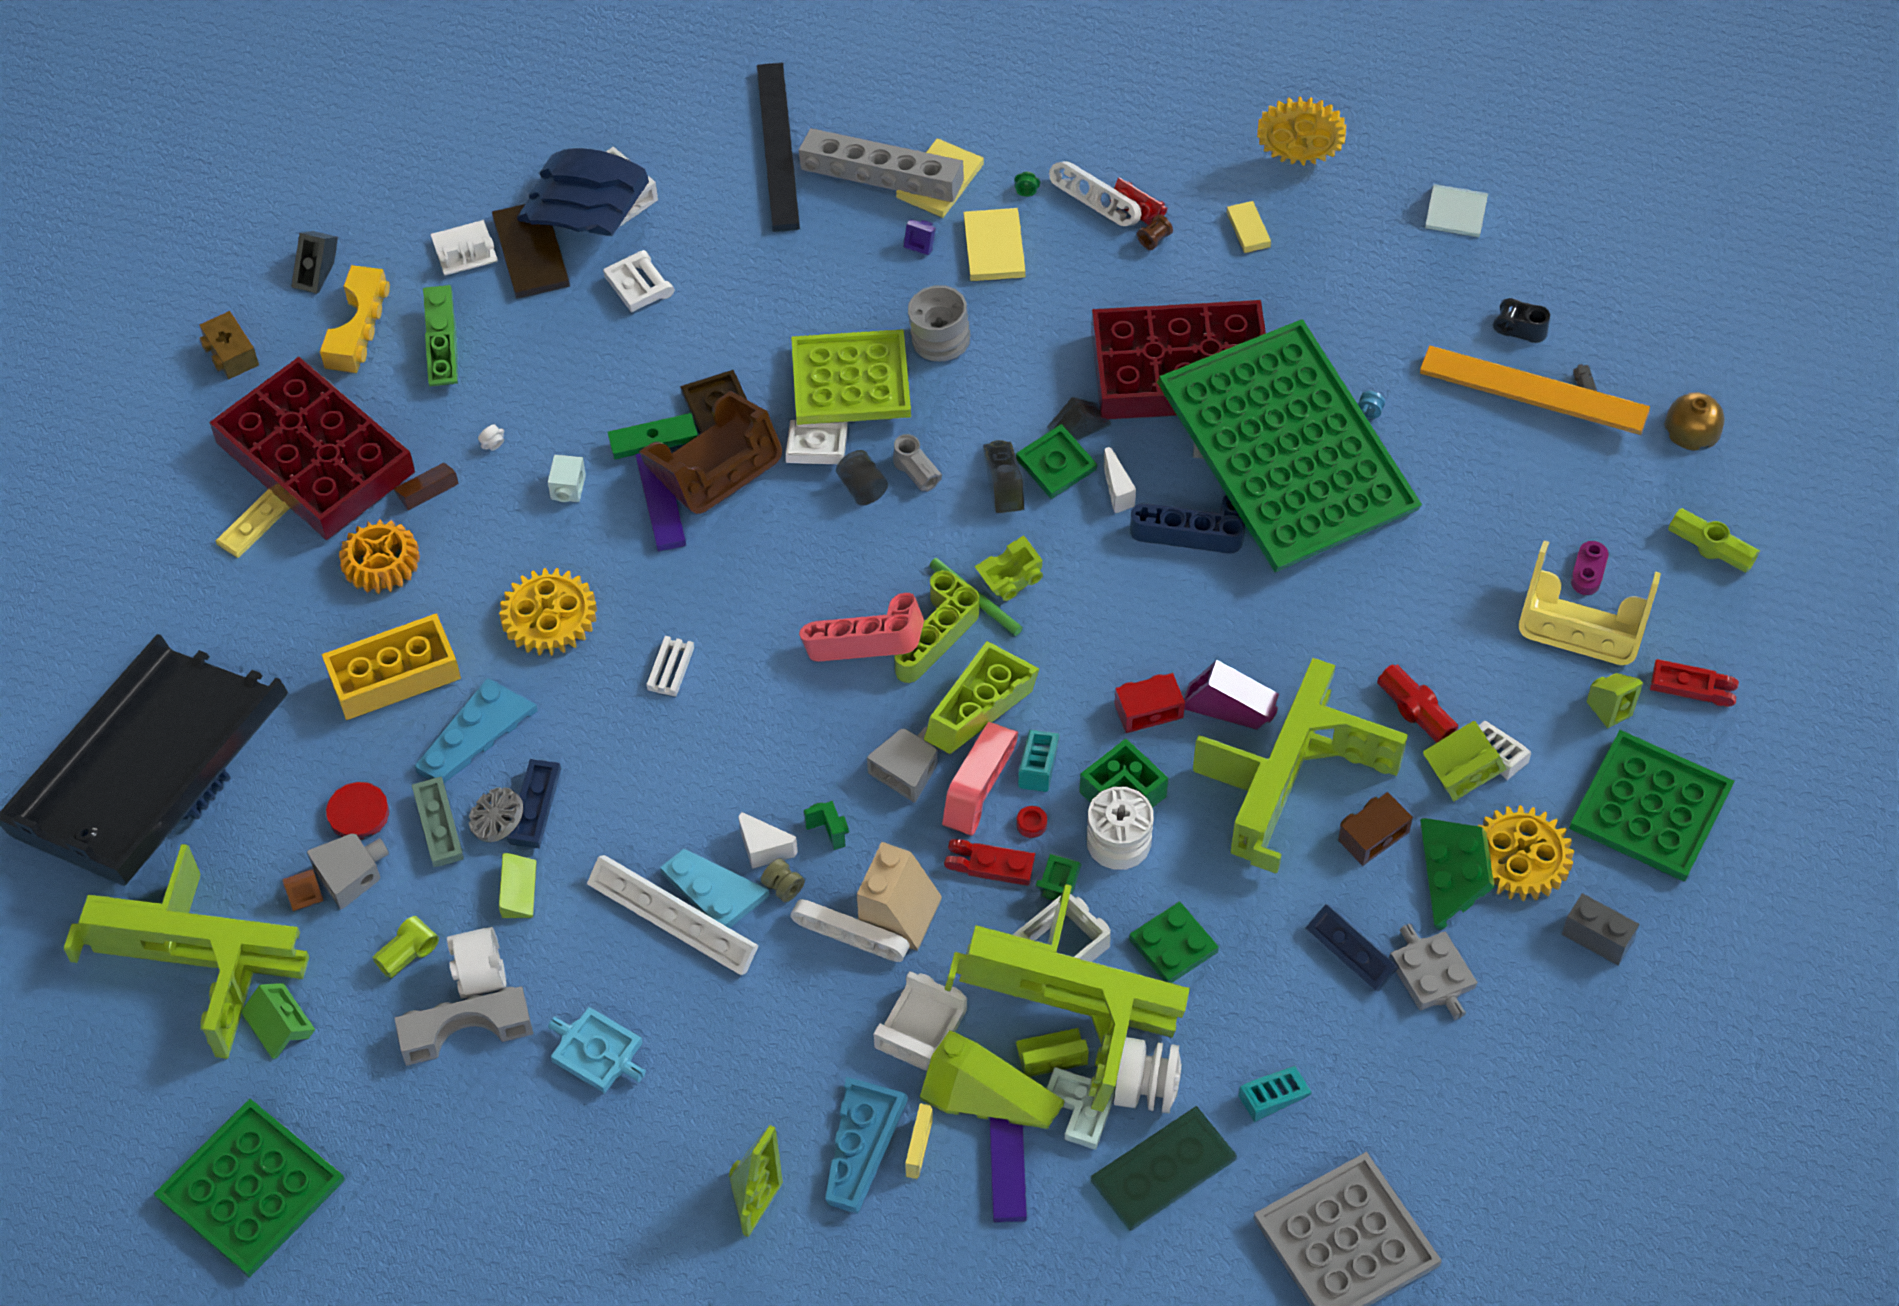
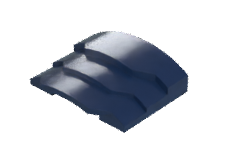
[517,148,649,236]

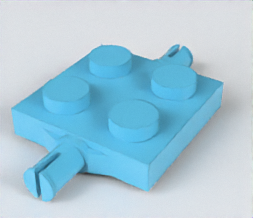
[548,1007,646,1093]

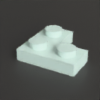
[1047,1068,1116,1150]

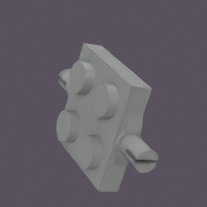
[1389,924,1478,1020]

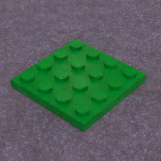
[1569,730,1735,882]
[154,1099,345,1278]

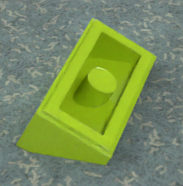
[499,853,537,918]

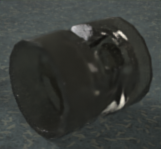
[836,450,888,505]

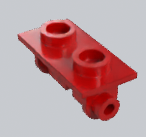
[1110,177,1168,225]

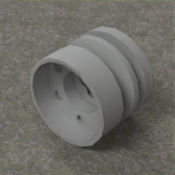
[908,286,970,361]

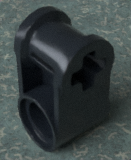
[1493,298,1550,343]

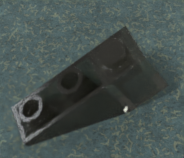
[983,440,1025,513]

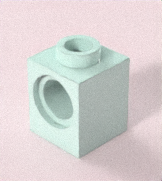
[548,455,586,502]

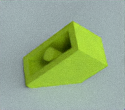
[1586,673,1643,728]

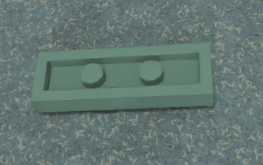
[412,776,464,868]

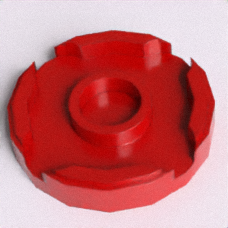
[326,782,390,840]

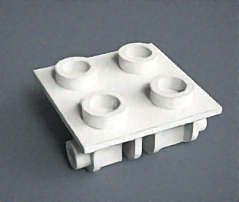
[431,220,498,276]

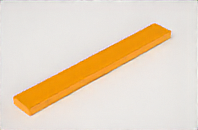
[1420,345,1650,435]

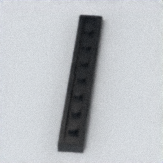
[757,62,800,232]

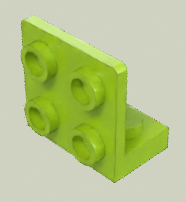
[1423,721,1507,801]

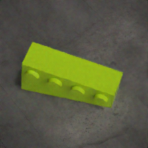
[924,641,1039,754]

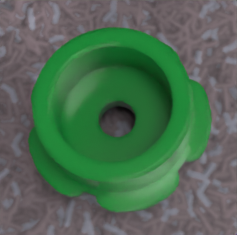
[1014,172,1040,197]

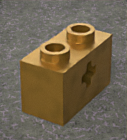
[199,311,259,379]

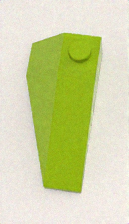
[920,1030,1065,1129]
[729,1125,783,1237]

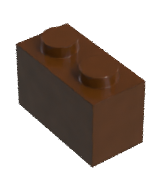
[1338,792,1413,866]

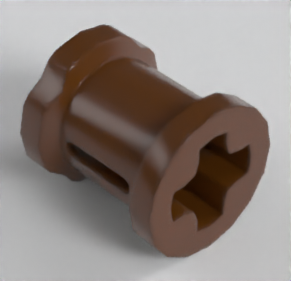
[1137,214,1173,250]

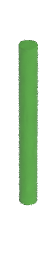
[929,558,1023,636]

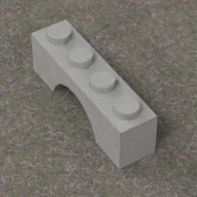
[395,986,533,1066]

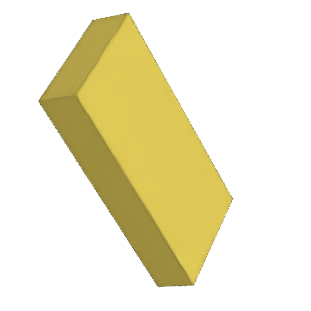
[1227,201,1271,253]
[905,1103,933,1179]

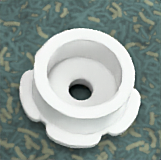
[478,424,504,451]

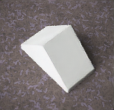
[739,812,798,869]

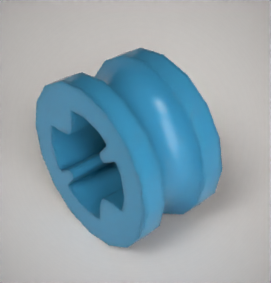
[1358,391,1386,419]

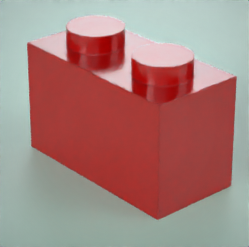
[1114,673,1185,733]

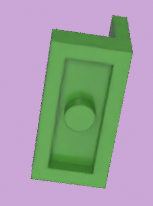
[241,983,315,1059]

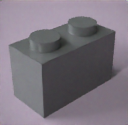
[1561,893,1639,965]

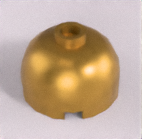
[1664,392,1725,451]

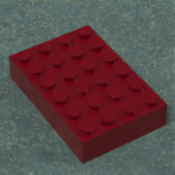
[1091,300,1266,420]
[209,356,415,540]

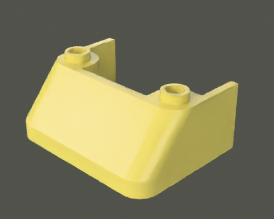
[1519,540,1661,665]

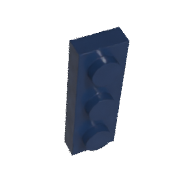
[508,759,561,849]
[1306,904,1399,991]

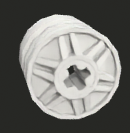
[1087,787,1154,870]
[1114,1038,1182,1114]

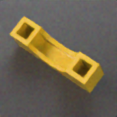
[320,265,390,373]

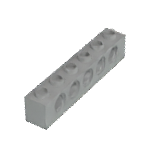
[799,128,964,202]

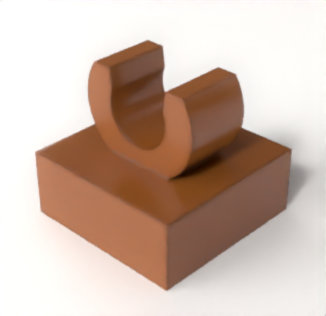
[282,869,324,911]

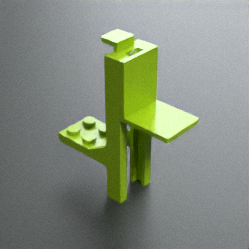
[1193,657,1408,873]
[64,844,309,1059]
[944,884,1190,1112]

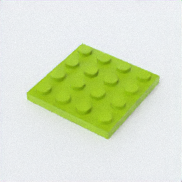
[791,329,911,425]

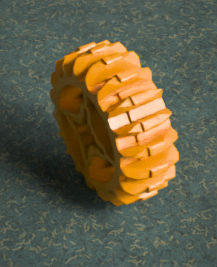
[339,519,420,594]

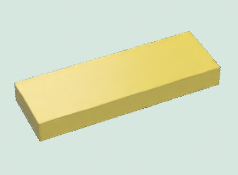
[215,489,290,558]

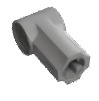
[893,434,942,492]

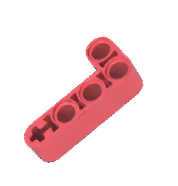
[799,592,924,662]
[942,722,1018,836]

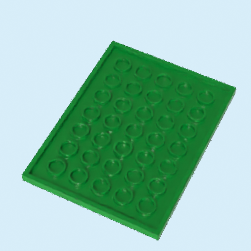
[1157,319,1422,573]

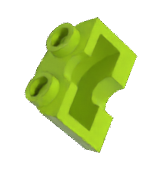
[974,535,1043,601]

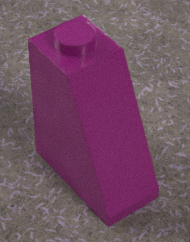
[1184,660,1279,730]

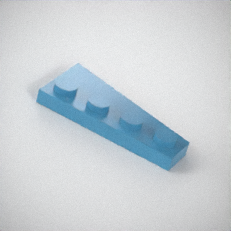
[415,678,538,783]
[825,1076,908,1214]

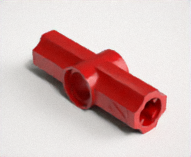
[1377,664,1459,743]

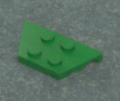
[1420,818,1494,930]

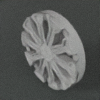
[469,787,523,842]

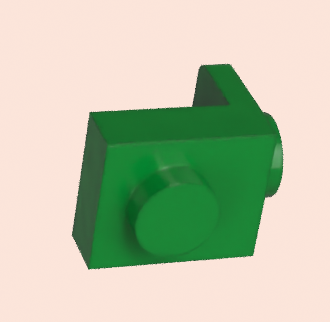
[803,801,849,850]
[1035,854,1082,901]

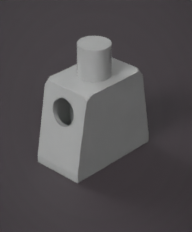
[867,727,938,803]
[307,833,389,910]

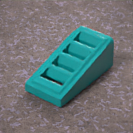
[1018,730,1059,792]
[1238,1066,1312,1122]

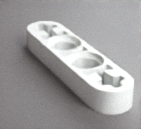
[1049,161,1141,226]
[790,899,910,962]

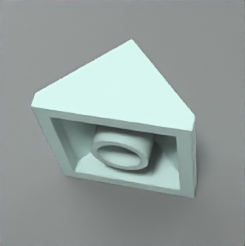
[1425,184,1488,238]

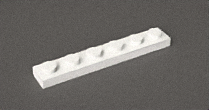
[587,855,759,975]

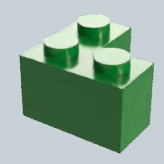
[1079,738,1168,808]

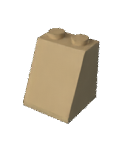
[857,842,942,951]

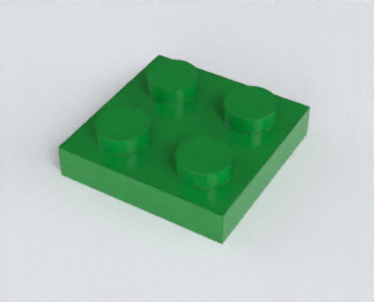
[1016,424,1097,499]
[1129,901,1219,983]

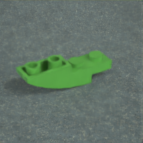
[423,285,458,386]

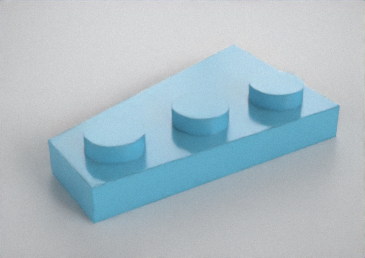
[660,849,770,928]

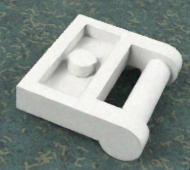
[603,251,675,312]

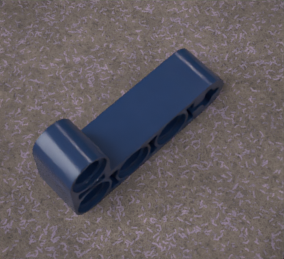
[1130,495,1246,553]

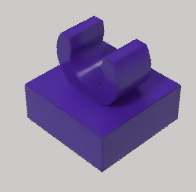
[903,219,936,255]

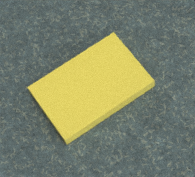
[896,138,984,218]
[964,208,1026,281]

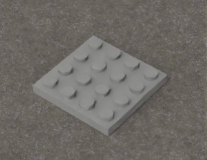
[1253,1152,1442,1306]

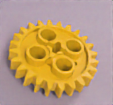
[1257,96,1346,165]
[499,568,597,656]
[1478,805,1574,901]

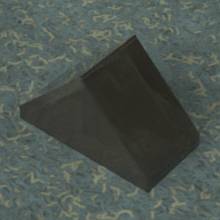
[1047,397,1111,441]

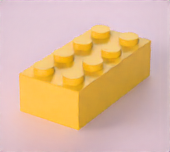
[321,613,461,720]

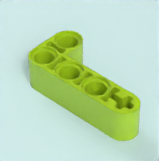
[894,570,979,683]

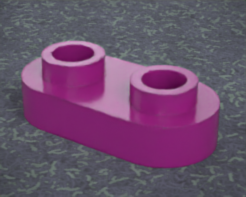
[1571,541,1609,595]

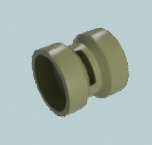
[761,858,805,902]

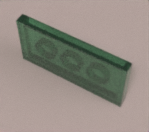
[1090,1106,1237,1232]

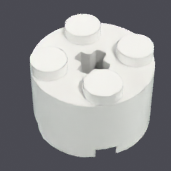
[447,927,506,999]

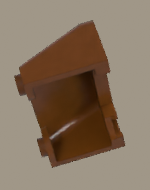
[639,391,782,514]

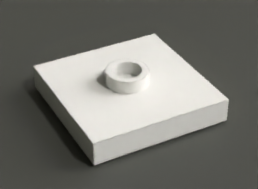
[786,420,848,465]

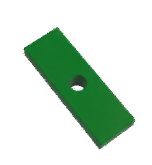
[607,413,698,460]

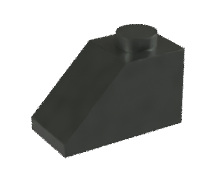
[291,231,338,293]

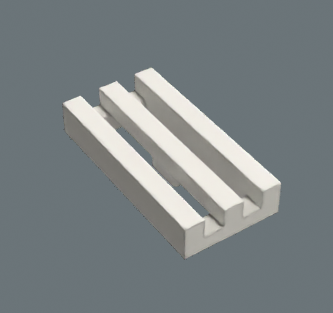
[647,636,694,697]

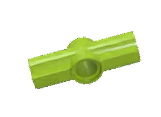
[1668,508,1760,573]

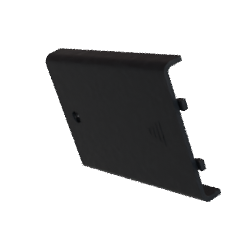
[0,634,288,886]

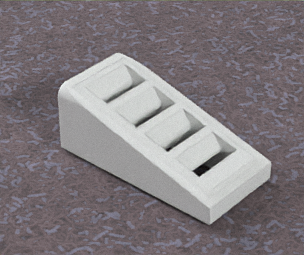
[1104,447,1136,513]
[1479,721,1531,780]

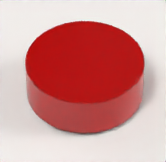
[1016,806,1047,838]

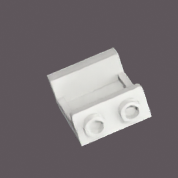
[874,972,967,1071]

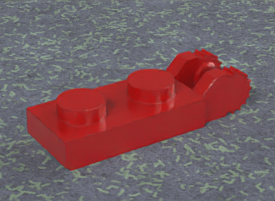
[1650,659,1739,707]
[944,839,1035,886]

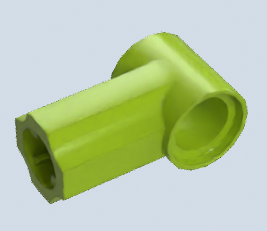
[372,916,439,979]

